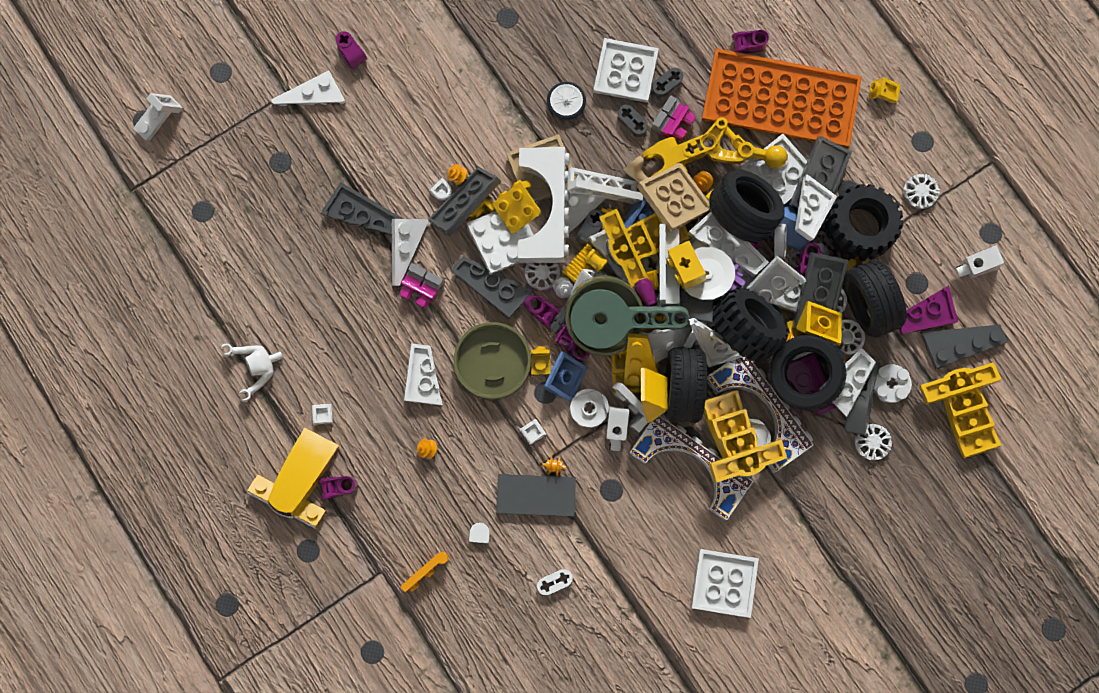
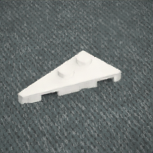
[271,70,346,106]
[392,219,428,286]
[689,318,742,367]

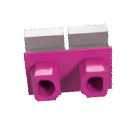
[651,95,696,141]
[400,263,445,309]

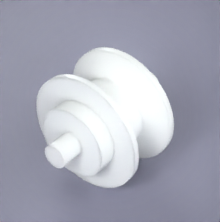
[553,277,573,298]

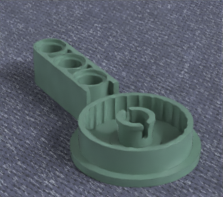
[571,289,689,348]

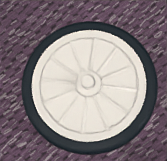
[547,82,586,120]

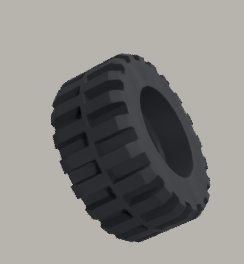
[825,184,904,261]
[712,288,788,362]

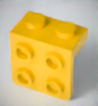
[492,180,541,234]

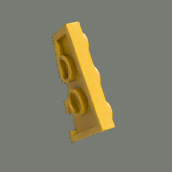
[624,333,658,386]

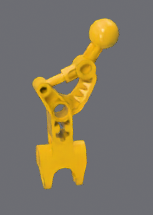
[642,117,788,176]

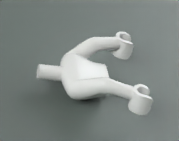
[221,343,283,402]

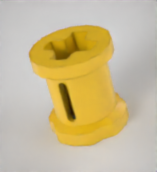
[583,249,609,274]

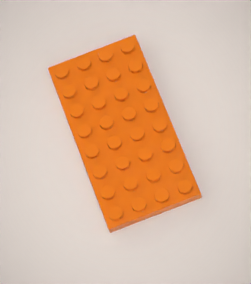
[702,48,862,149]

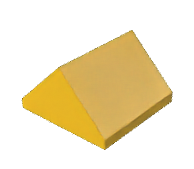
[796,301,842,345]
[641,368,668,423]

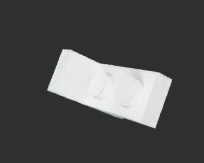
[133,93,183,141]
[612,382,647,432]

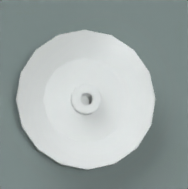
[682,247,735,300]

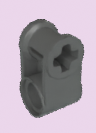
[576,210,603,248]

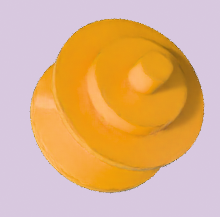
[447,164,467,185]
[693,171,713,192]
[417,438,437,459]
[542,456,566,476]

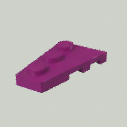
[899,285,958,335]
[787,354,837,415]

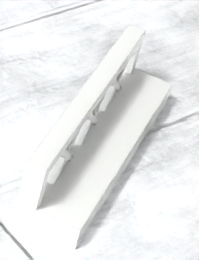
[567,167,643,204]
[660,224,680,306]

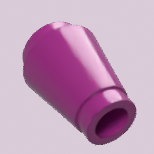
[634,278,658,307]

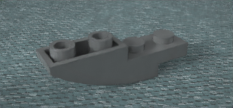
[845,358,880,435]

